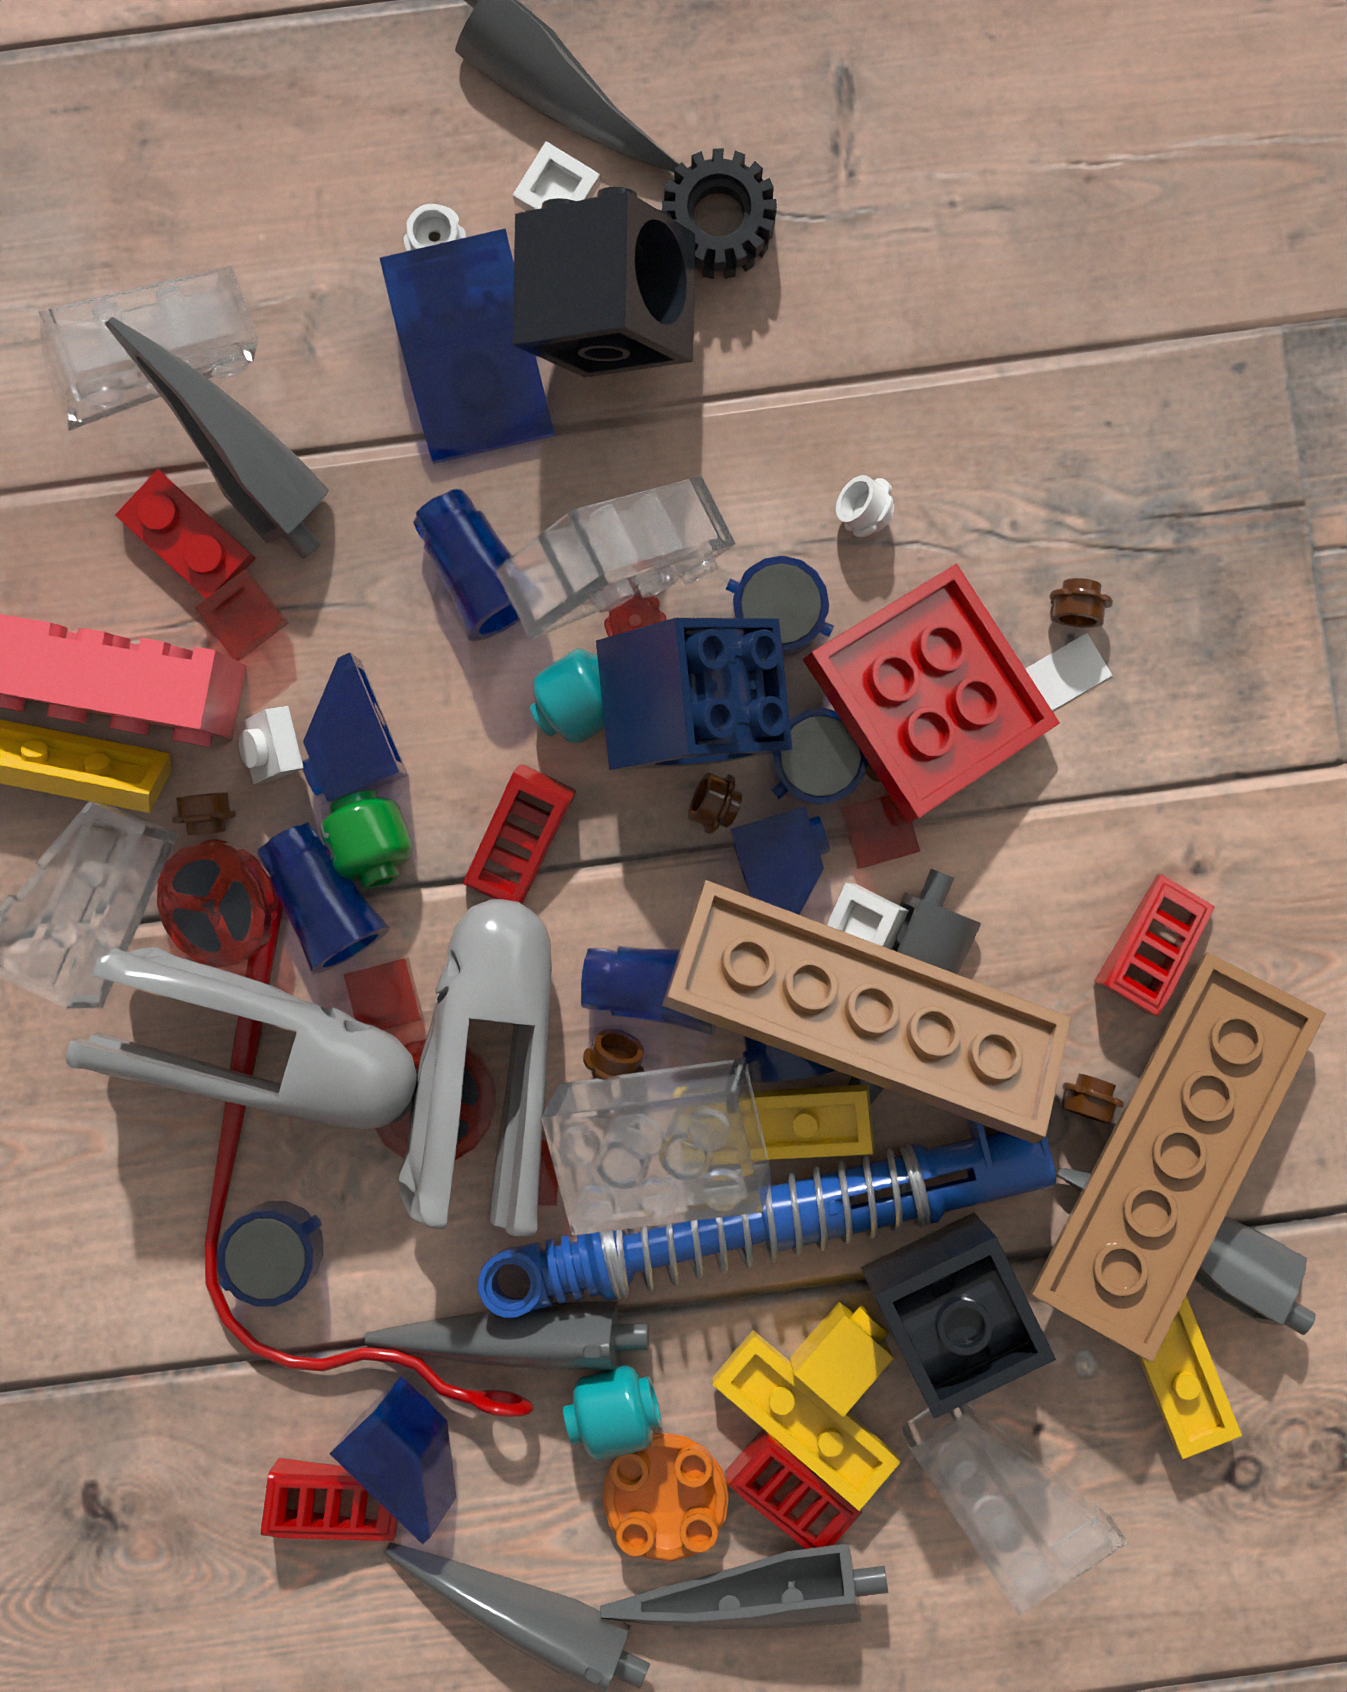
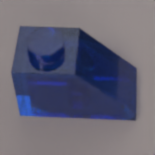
[302,653,409,803]
[729,806,830,915]
[329,1376,456,1545]

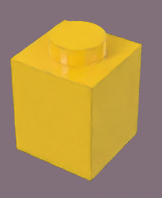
[790,1301,894,1417]

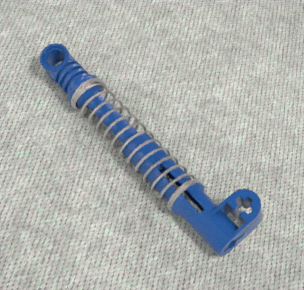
[478,1119,1056,1318]

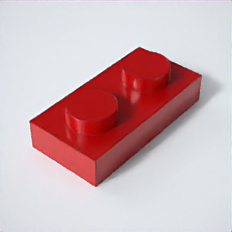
[115,469,256,604]

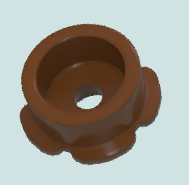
[1049,578,1113,628]
[688,773,742,834]
[172,792,236,835]
[583,1029,644,1088]
[1061,1073,1124,1124]

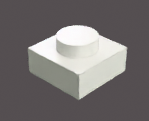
[513,141,601,211]
[238,706,304,785]
[827,883,909,949]

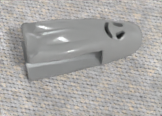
[398,899,552,1237]
[66,947,417,1130]

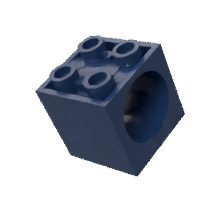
[596,618,793,770]

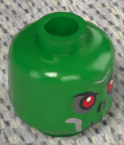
[320,790,413,890]

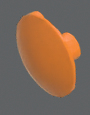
[602,1432,729,1562]

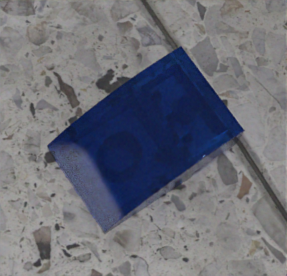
[379,228,555,464]

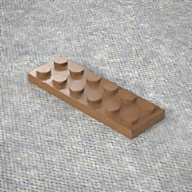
[662,880,1071,1144]
[1029,952,1326,1362]

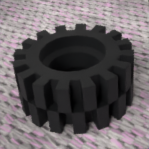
[662,148,777,279]

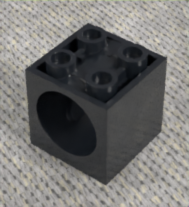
[512,187,695,378]
[861,1212,1056,1419]

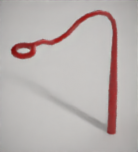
[205,892,533,1418]

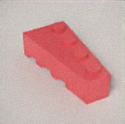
[0,614,247,747]

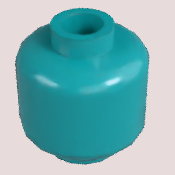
[530,648,605,744]
[563,1365,662,1461]

